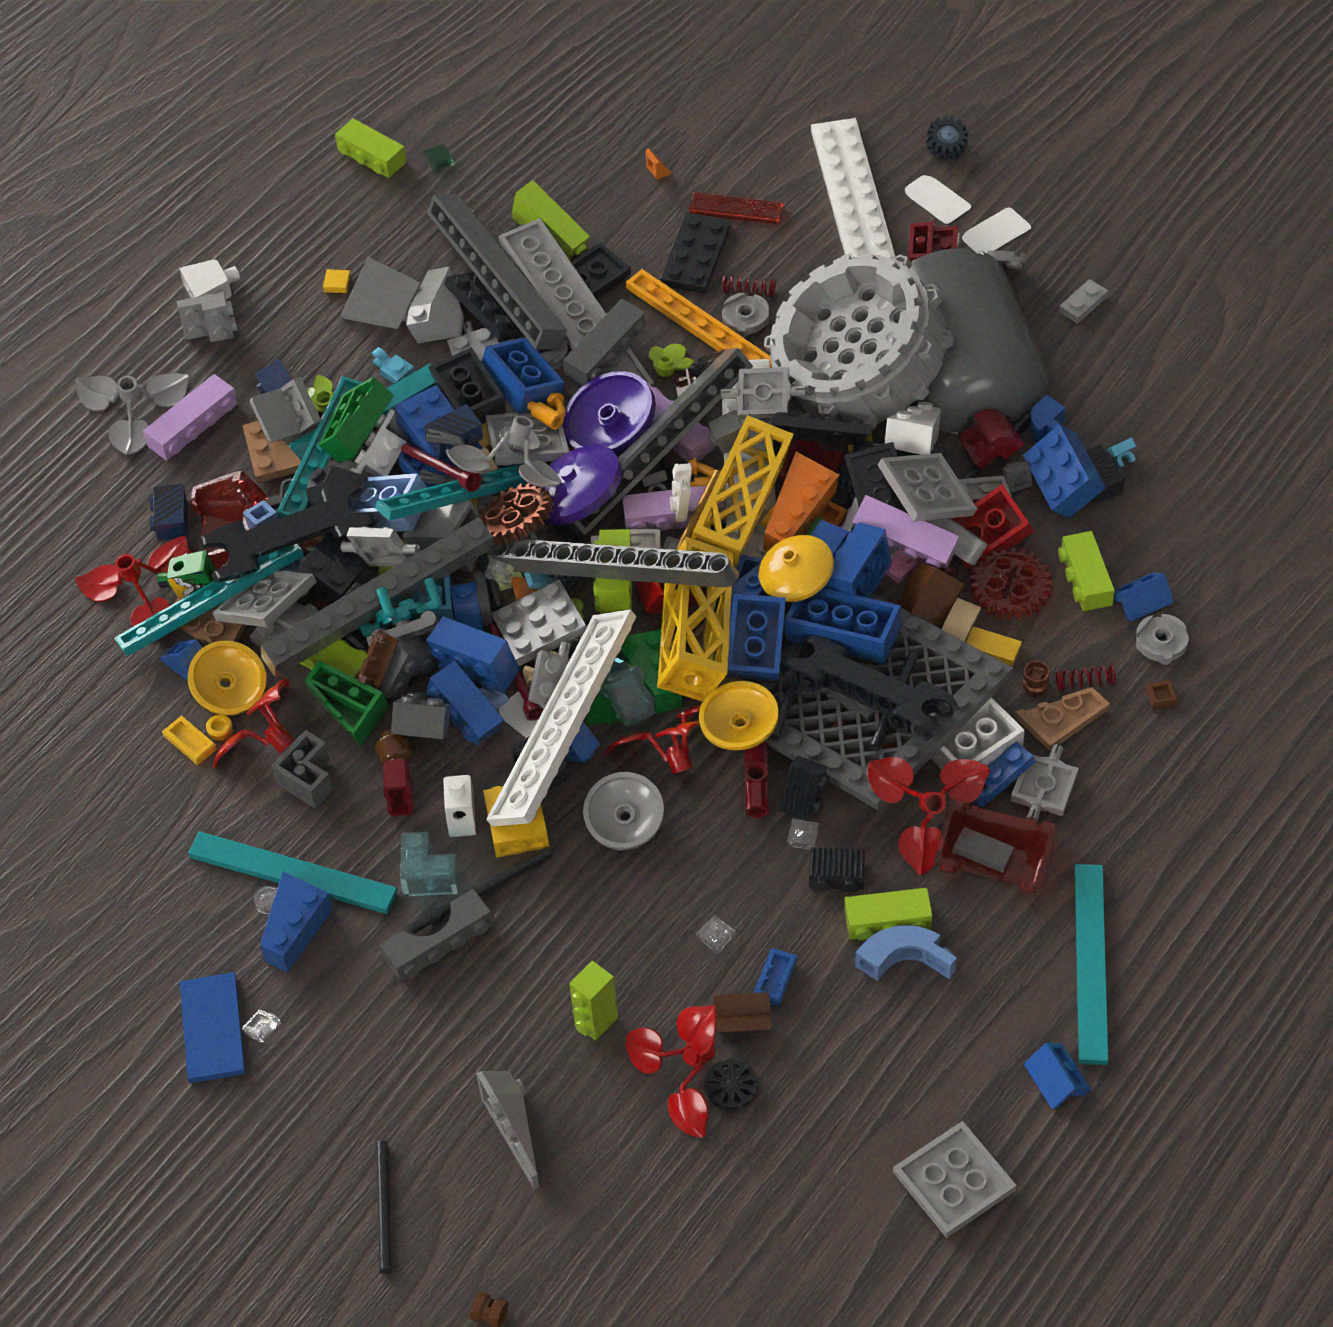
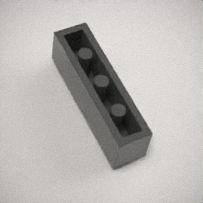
[563,299,646,386]

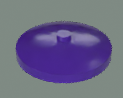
[562,371,656,454]
[543,445,623,525]

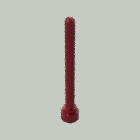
[401,444,482,492]
[488,624,544,721]

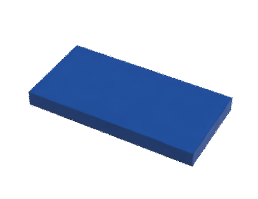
[180,972,246,1083]

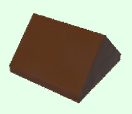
[896,562,964,629]

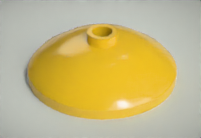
[758,535,834,602]
[188,641,266,716]
[699,681,779,750]

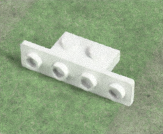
[349,409,406,477]

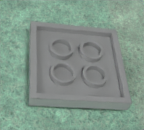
[486,410,569,466]
[878,453,977,522]
[212,570,316,627]
[491,580,587,666]
[893,1121,1017,1238]

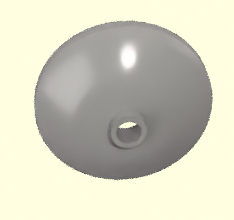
[583,772,664,850]

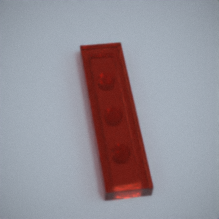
[689,192,784,225]

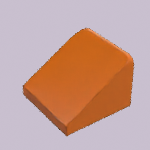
[645,148,671,180]
[818,501,847,527]
[511,577,539,601]

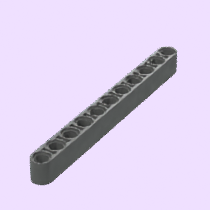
[489,539,739,587]

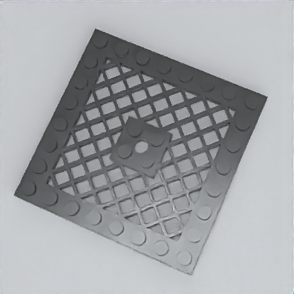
[738,593,1014,811]

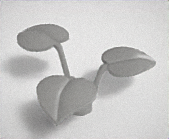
[76,373,190,455]
[446,416,561,487]

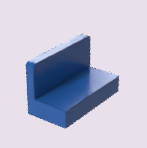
[1113,572,1174,621]
[1024,1043,1091,1109]

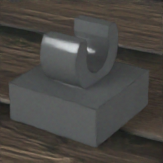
[1003,461,1032,493]
[638,470,668,493]

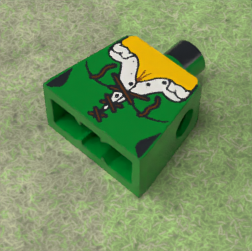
[157,550,217,598]

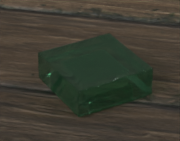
[423,144,453,171]

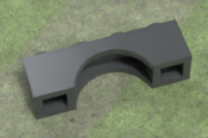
[380,889,493,982]

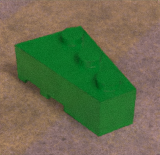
[319,377,394,464]
[616,629,682,713]
[304,660,389,748]

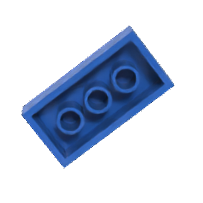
[394,385,483,476]
[784,588,902,664]

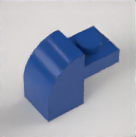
[1030,395,1066,443]

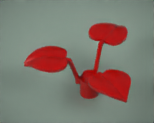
[75,536,189,627]
[213,677,295,769]
[605,704,702,774]
[867,757,990,875]
[625,1005,717,1138]

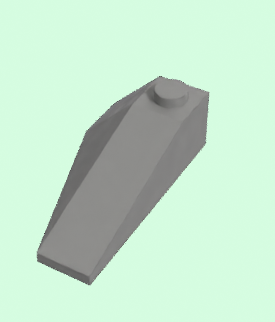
[407,266,464,344]
[476,1071,539,1190]

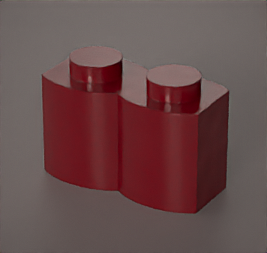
[383,758,414,817]

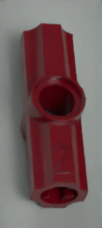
[744,741,769,818]

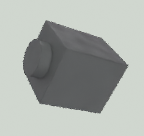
[708,410,749,454]

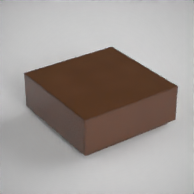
[1145,680,1178,711]

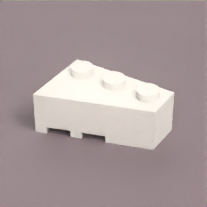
[885,402,941,455]

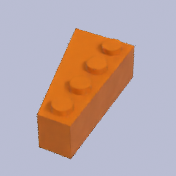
[762,452,839,552]

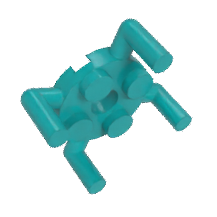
[360,578,442,637]

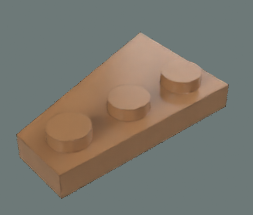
[242,421,301,483]
[175,596,247,645]
[1014,687,1110,751]

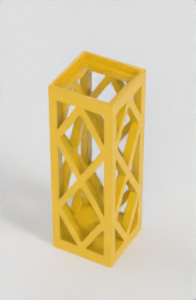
[691,415,794,569]
[657,537,734,702]

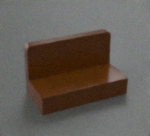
[713,992,772,1032]

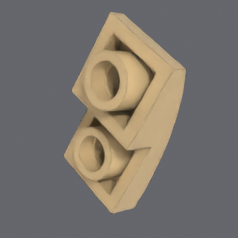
[941,598,981,642]

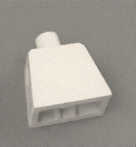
[180,260,240,299]
[443,775,476,837]

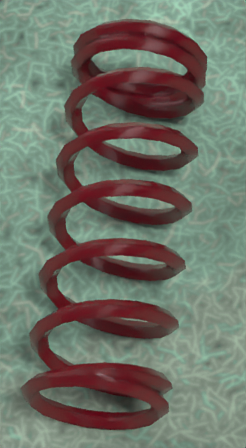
[722,275,776,297]
[1056,664,1116,691]

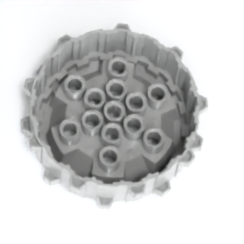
[764,253,954,430]

